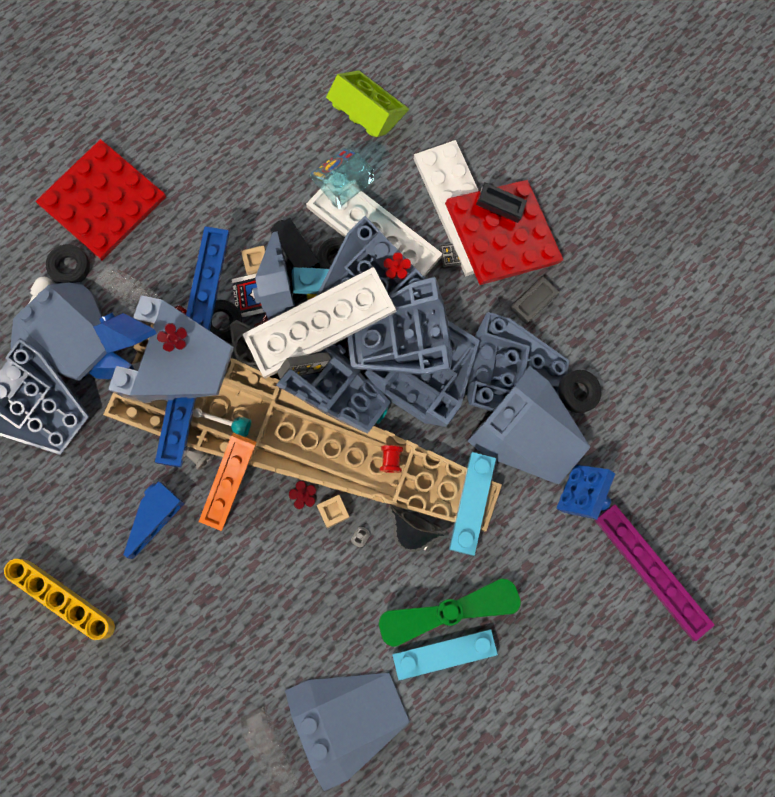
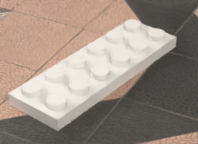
[414,140,479,277]
[306,172,443,277]
[242,267,397,379]

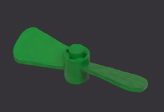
[379,579,521,647]

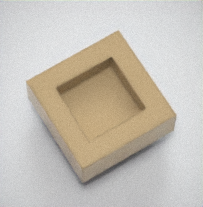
[241,245,265,275]
[317,495,350,529]

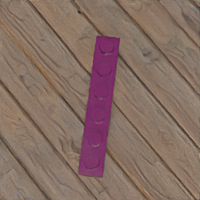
[594,504,715,641]

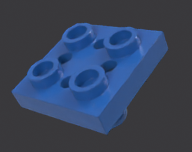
[556,465,615,520]

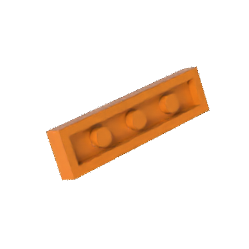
[199,432,257,531]

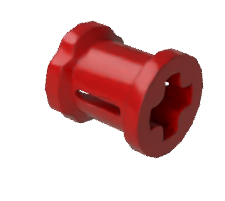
[380,445,403,473]

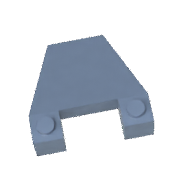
[253,232,295,321]
[108,295,234,403]

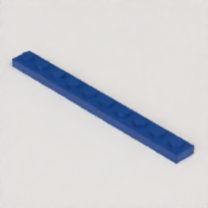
[155,226,229,468]

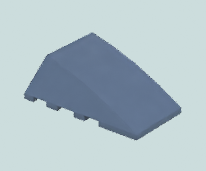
[276,344,391,434]

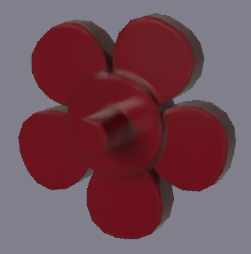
[157,323,187,352]
[289,481,316,509]

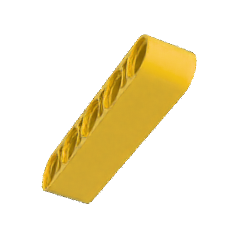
[4,559,115,640]

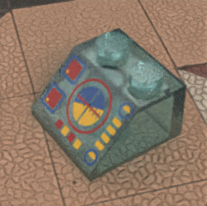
[309,148,373,209]

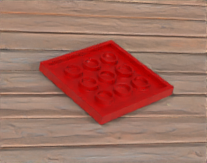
[35,139,166,261]
[445,180,563,285]

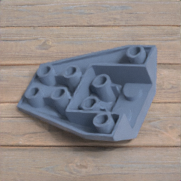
[316,216,426,296]
[465,312,569,411]
[0,338,89,455]
[467,366,590,485]

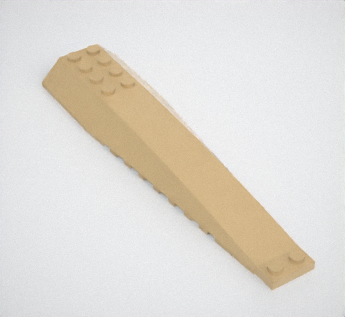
[103,337,502,532]

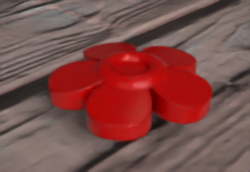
[383,253,411,279]

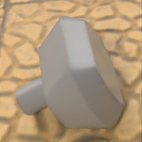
[351,527,370,547]

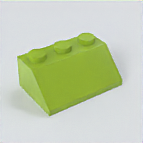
[326,71,409,137]

